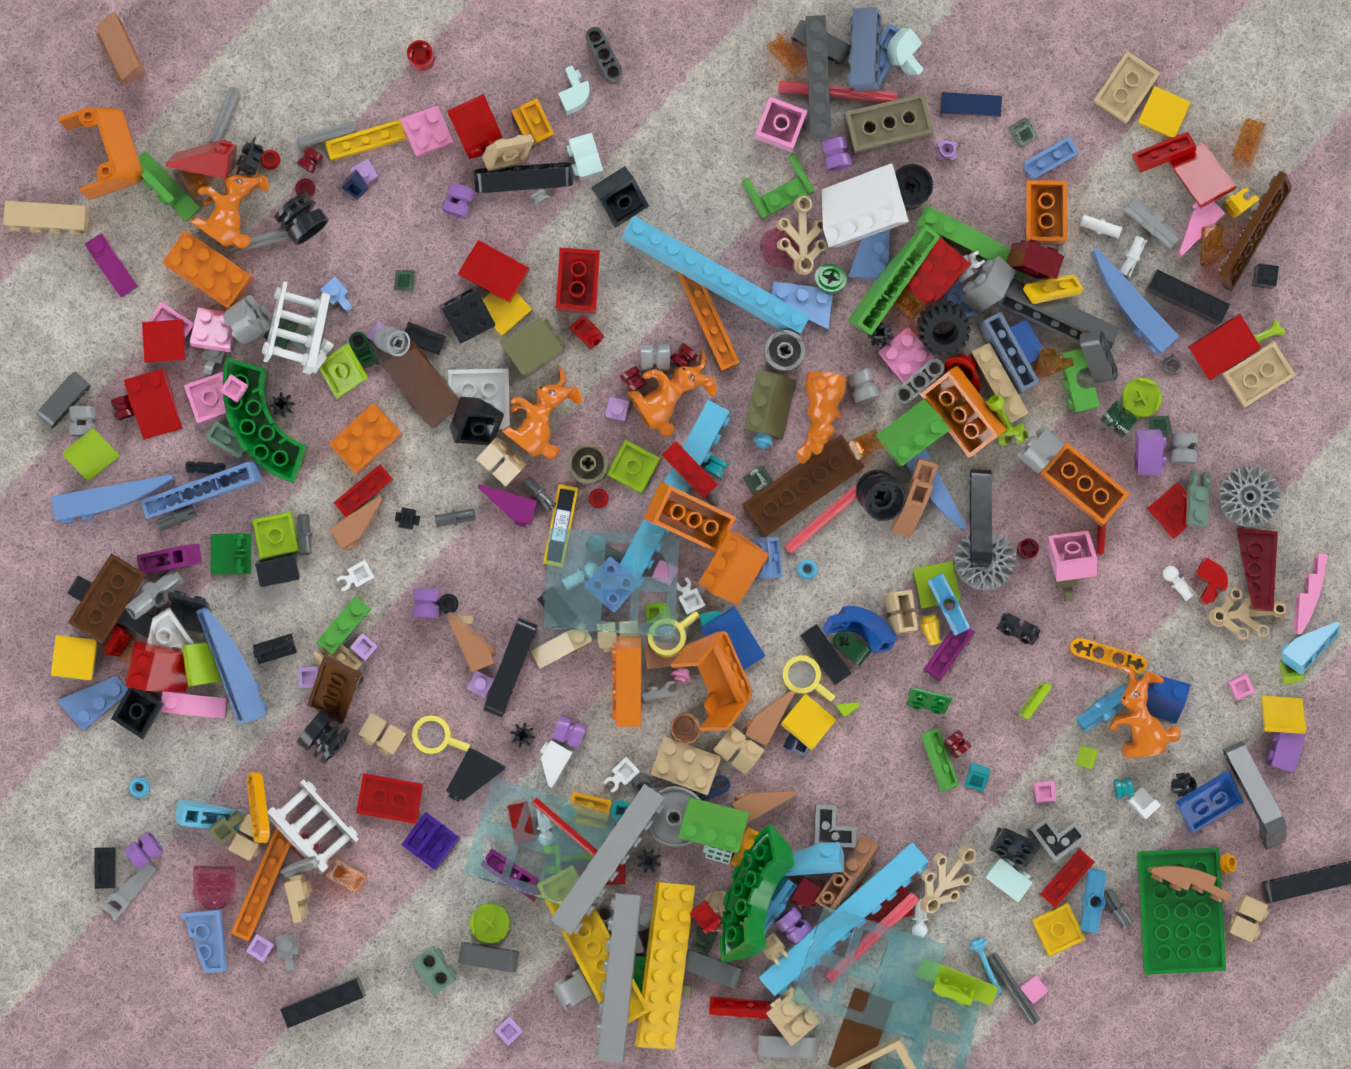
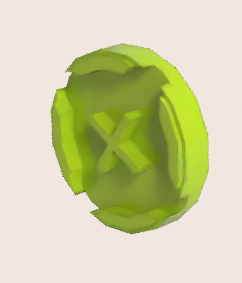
[1121,377,1162,418]
[470,903,510,944]

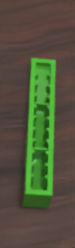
[915,205,1026,280]
[847,224,940,335]

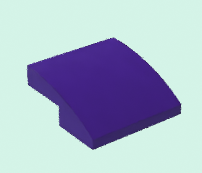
[401,812,460,870]

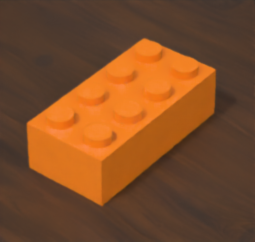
[162,230,254,309]
[920,365,1007,458]
[1040,442,1130,527]
[643,482,736,553]
[612,636,641,727]

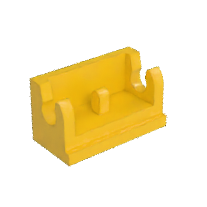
[1222,188,1259,219]

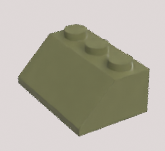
[744,369,796,439]

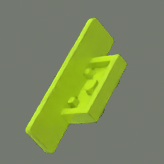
[915,957,998,1006]

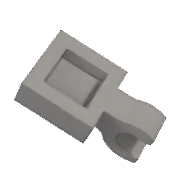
[202,349,226,376]
[642,681,678,702]
[275,934,300,971]

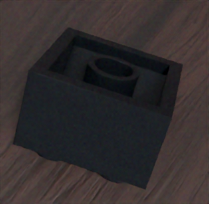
[591,166,649,227]
[449,397,504,445]
[111,688,164,739]

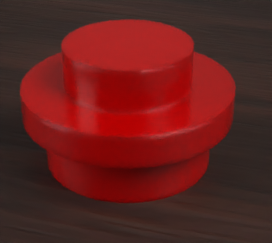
[260,150,281,170]
[589,488,609,509]

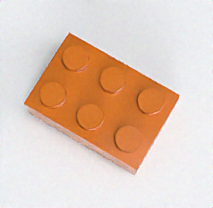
[328,403,402,475]

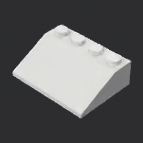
[821,164,909,247]

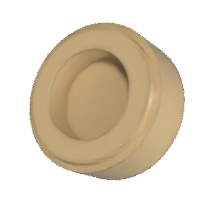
[454,614,473,624]

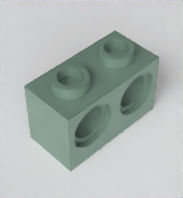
[411,946,457,995]

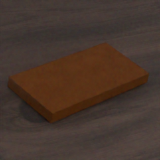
[382,341,459,429]
[68,553,147,644]
[307,654,362,723]
[828,987,893,1069]

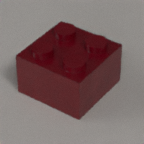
[1006,239,1064,280]

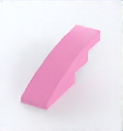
[1294,554,1327,634]

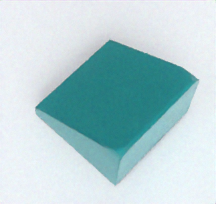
[700,610,720,626]
[964,762,990,792]

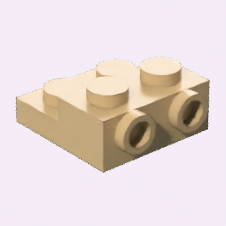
[482,134,534,171]
[284,873,312,923]
[766,987,820,1046]

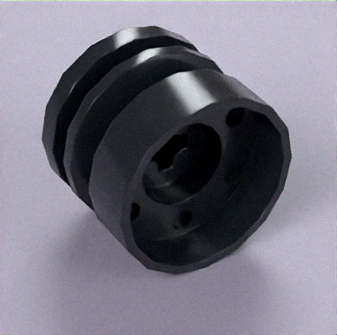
[895,164,934,211]
[274,192,329,245]
[855,470,906,521]
[296,709,351,764]

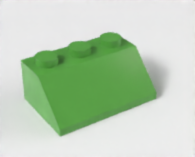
[875,399,951,468]
[678,797,749,853]

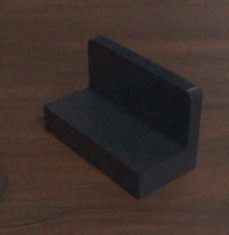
[255,552,300,587]

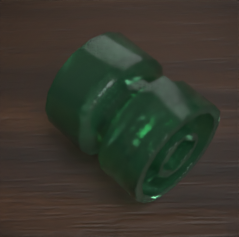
[263,318,299,350]
[1100,400,1139,438]

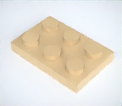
[1093,51,1160,124]
[1222,342,1296,408]
[650,736,722,796]

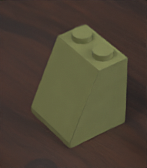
[500,317,565,379]

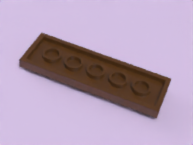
[1218,171,1292,291]
[742,434,865,537]

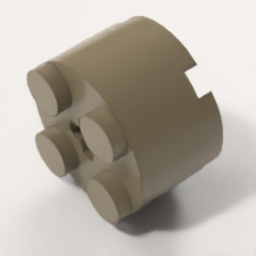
[568,443,609,485]

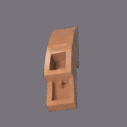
[891,458,938,537]
[815,835,881,913]
[1147,865,1232,903]

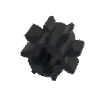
[868,322,894,349]
[269,392,296,418]
[395,507,420,530]
[510,722,535,748]
[1171,772,1197,797]
[637,848,661,873]

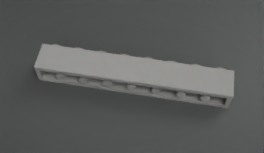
[550,784,665,935]
[594,893,642,1063]

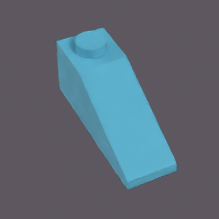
[1282,622,1340,675]
[174,799,243,831]
[784,842,844,876]

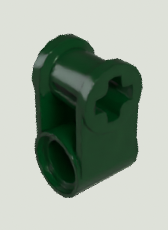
[349,332,380,370]
[833,631,872,667]

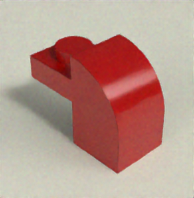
[1194,557,1228,605]

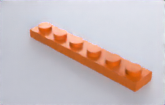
[675,270,740,372]
[230,824,291,941]

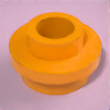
[1219,853,1237,874]

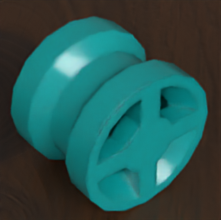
[704,455,729,479]
[1113,777,1134,799]
[611,800,629,821]

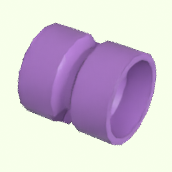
[822,137,853,171]
[442,183,475,219]
[413,589,440,618]
[552,715,588,749]
[124,831,164,869]
[775,906,813,945]

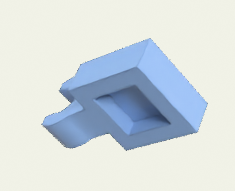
[320,277,353,313]

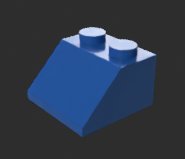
[1146,675,1191,723]

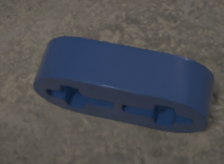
[693,775,730,801]

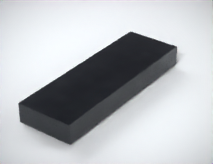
[800,624,852,685]

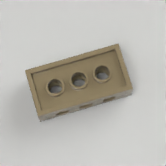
[844,93,934,155]

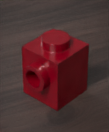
[791,876,821,909]

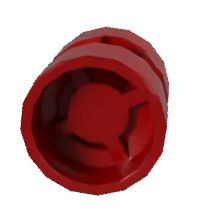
[407,40,435,72]

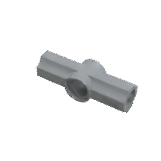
[1124,197,1181,250]
[125,569,184,620]

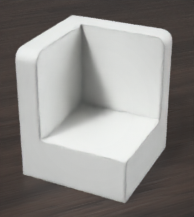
[1127,787,1161,819]

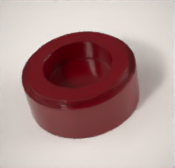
[295,178,316,197]

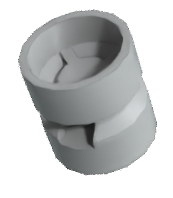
[374,325,410,356]
[641,344,670,370]
[846,368,880,404]
[69,406,96,437]
[1171,433,1198,464]

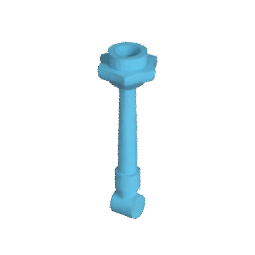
[968,937,1002,995]

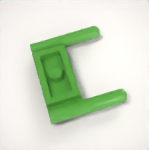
[742,154,815,219]

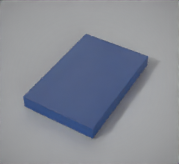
[700,606,766,670]
[1175,770,1244,834]

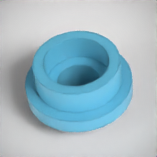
[753,433,773,449]
[797,559,818,579]
[129,777,150,798]

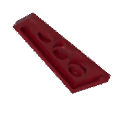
[1236,528,1278,612]

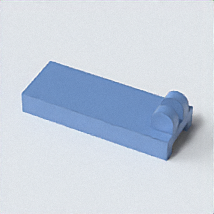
[1022,136,1079,180]

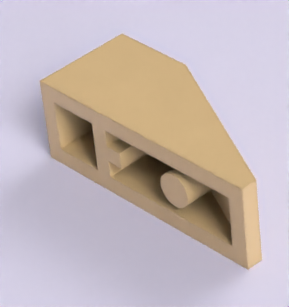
[530,623,593,669]

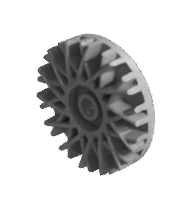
[1218,466,1281,527]
[954,530,1016,590]
[648,786,701,847]

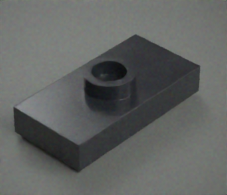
[404,322,446,355]
[94,847,116,889]

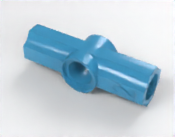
[927,573,970,636]
[1075,683,1127,733]
[1080,869,1107,933]
[765,876,798,934]

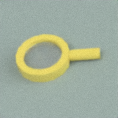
[647,611,700,658]
[782,655,835,702]
[412,715,470,754]

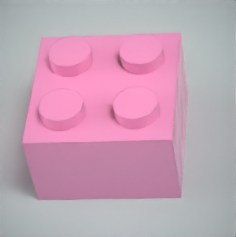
[755,97,807,153]
[1048,531,1097,582]

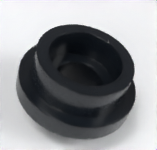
[438,594,459,614]

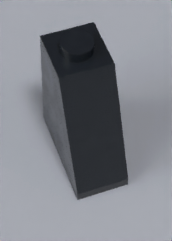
[446,747,506,802]

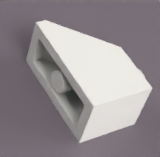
[540,740,573,788]

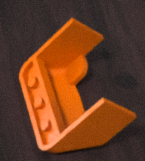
[58,107,143,200]
[671,631,752,731]

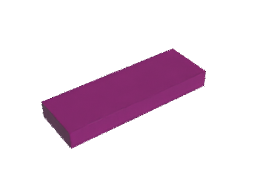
[923,628,975,681]

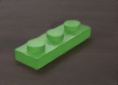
[316,596,371,656]
[921,727,959,792]

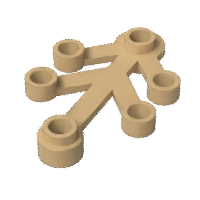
[776,196,827,275]
[1208,588,1288,641]
[920,846,976,913]

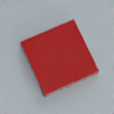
[142,319,186,363]
[1146,482,1189,539]

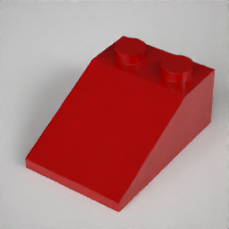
[447,94,504,160]
[166,140,237,179]
[555,248,600,314]
[124,369,183,440]
[125,641,188,693]

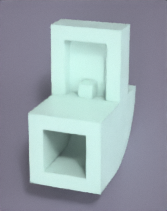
[887,28,924,75]
[558,66,590,115]

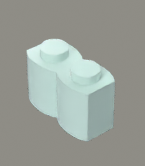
[566,133,604,180]

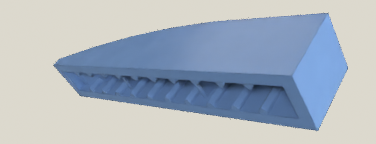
[1091,248,1179,355]
[904,449,967,531]
[140,462,264,520]
[51,475,175,524]
[196,607,267,725]

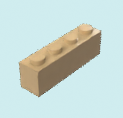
[3,201,90,236]
[970,343,1029,423]

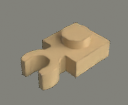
[762,932,788,965]

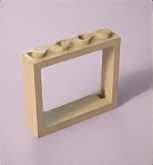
[834,1035,917,1069]

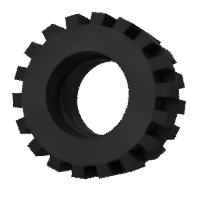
[917,299,971,355]

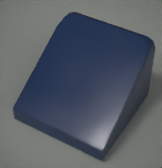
[342,169,369,200]
[783,733,809,758]

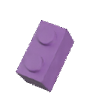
[1134,429,1167,475]
[1266,732,1306,773]

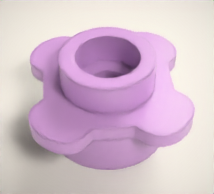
[937,140,958,161]

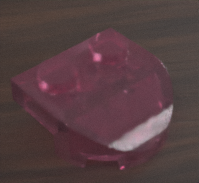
[760,226,799,272]
[192,866,236,910]

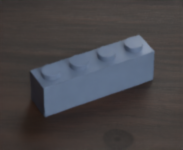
[848,7,882,92]
[977,311,1040,394]

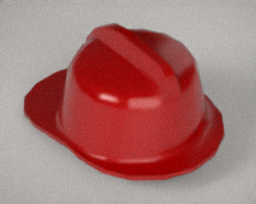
[944,352,981,393]

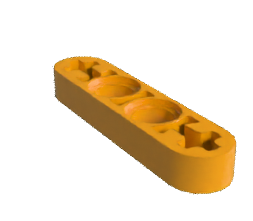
[1069,638,1147,673]
[246,771,270,843]

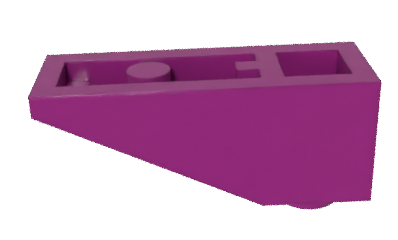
[85,233,138,297]
[478,484,538,528]
[137,544,203,574]
[480,849,541,902]

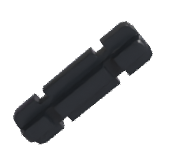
[185,461,226,474]

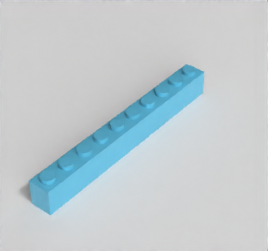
[621,216,810,335]
[620,400,731,588]
[759,841,929,996]

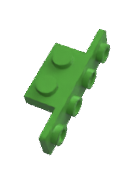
[139,151,200,222]

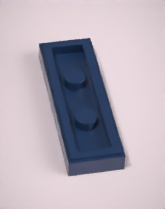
[940,92,1002,117]

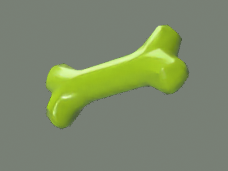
[1253,320,1285,343]

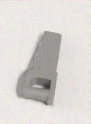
[101,863,156,922]

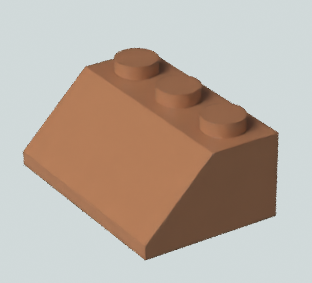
[96,12,147,85]

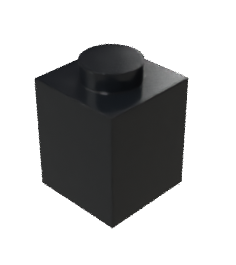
[1252,263,1279,289]

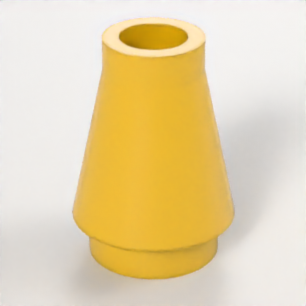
[920,614,941,645]

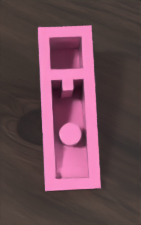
[1176,201,1225,258]
[160,692,227,719]

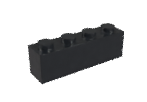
[1145,269,1230,325]
[280,976,366,1028]

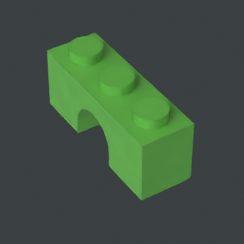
[1057,348,1100,414]

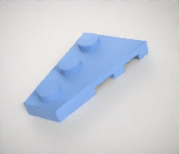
[772,282,833,330]

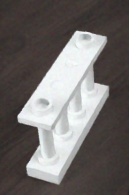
[262,281,330,375]
[267,779,359,875]

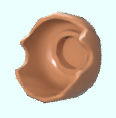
[670,712,701,745]

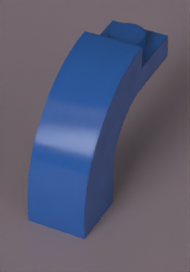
[822,606,898,654]

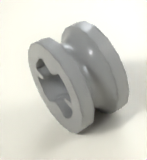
[530,188,551,206]

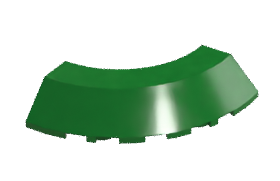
[222,357,308,484]
[719,824,795,962]

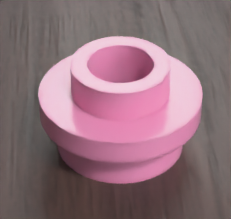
[671,667,691,684]

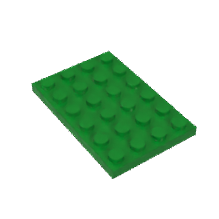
[1137,847,1226,975]

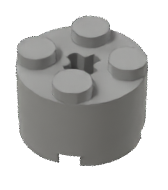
[224,295,270,344]
[764,330,805,373]
[1016,425,1064,473]
[553,968,594,1011]

